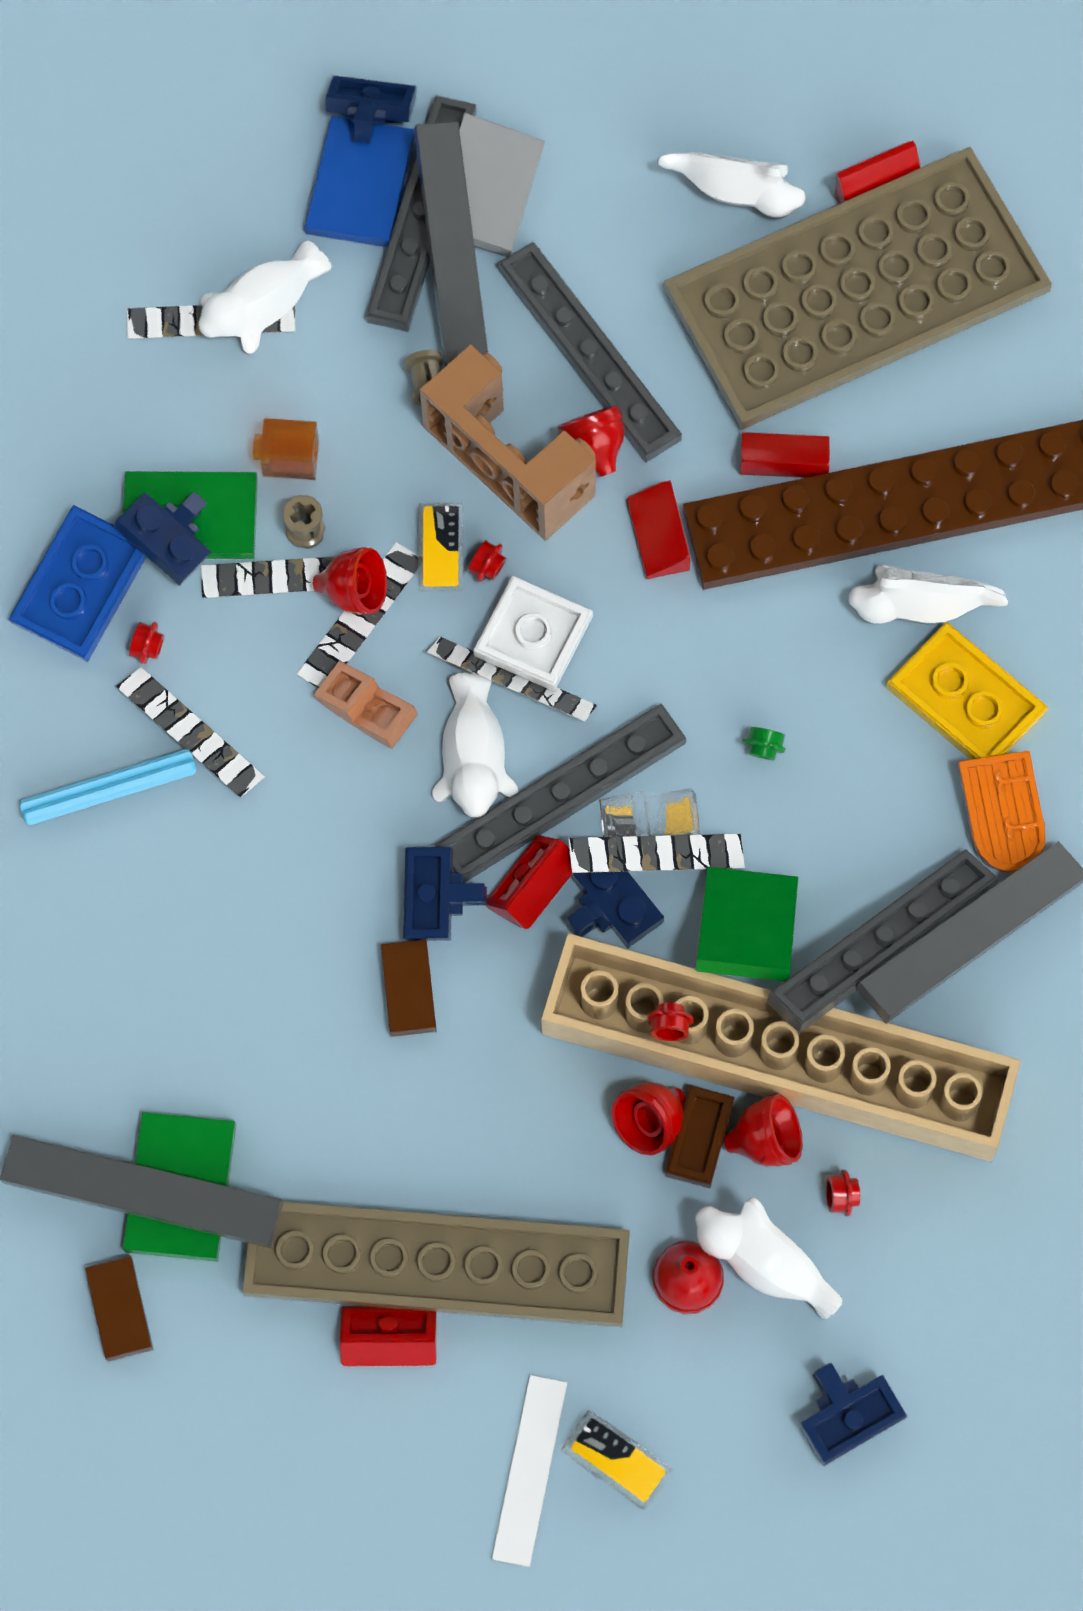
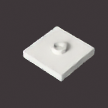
[473,576,593,692]

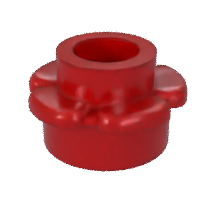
[468,540,507,582]
[129,622,165,664]
[647,1003,694,1041]
[826,1170,860,1217]

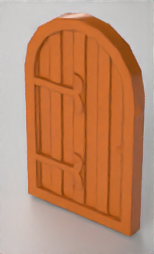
[957,751,1045,872]

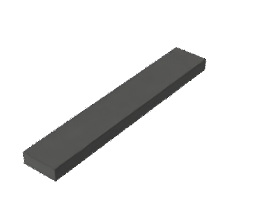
[366,95,477,332]
[414,122,488,367]
[498,241,682,463]
[435,703,686,883]
[856,841,1083,1024]
[767,849,998,1033]
[0,1135,284,1249]

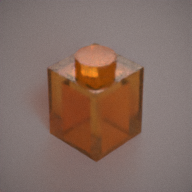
[253,418,320,480]

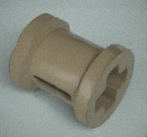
[404,350,443,406]
[283,495,325,549]

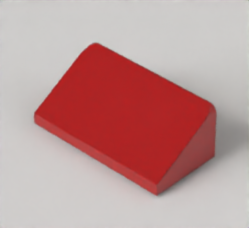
[834,141,921,204]
[740,432,830,478]
[627,480,690,579]
[485,835,573,929]
[340,1307,437,1366]

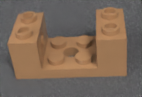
[420,344,596,541]

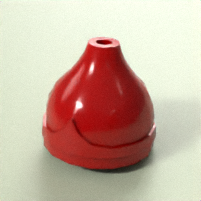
[556,405,625,477]
[313,547,388,615]
[611,1083,685,1156]
[724,1095,803,1167]
[652,1241,724,1314]

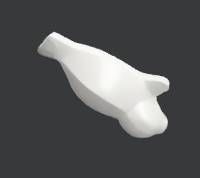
[658,152,806,218]
[198,240,332,355]
[848,564,1008,624]
[432,673,518,818]
[695,1198,842,1319]

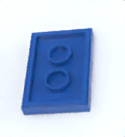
[305,116,415,248]
[8,505,147,662]

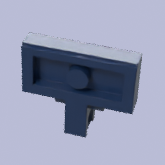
[325,75,417,143]
[113,491,211,586]
[403,847,487,941]
[567,871,664,949]
[799,1362,907,1467]

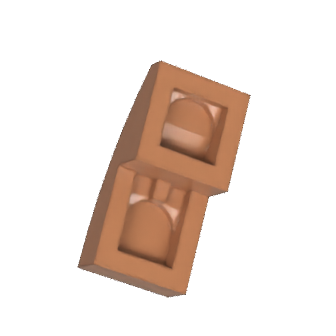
[313,660,418,749]

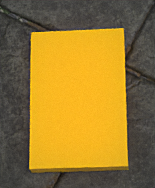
[886,621,1048,760]

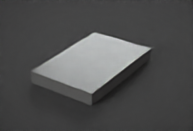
[459,113,545,257]

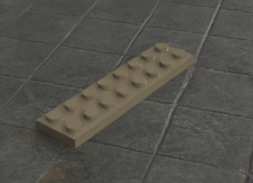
[242,1202,630,1327]

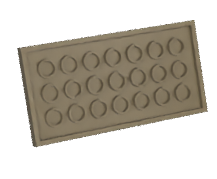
[664,147,1052,430]

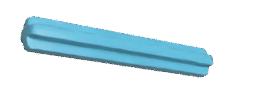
[20,749,196,825]

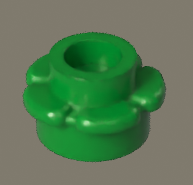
[742,727,786,760]

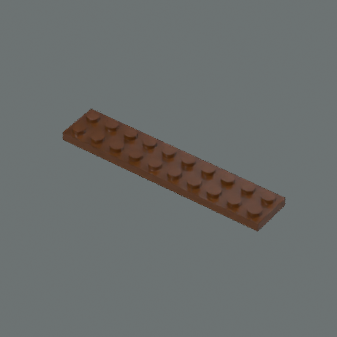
[683,420,1083,590]

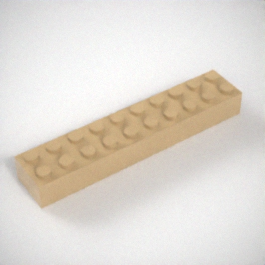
[541,933,1021,1162]

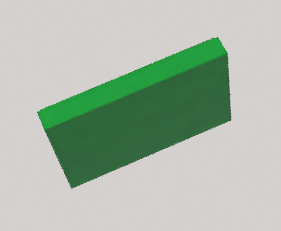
[123,471,258,559]
[696,867,799,982]
[123,1112,236,1262]

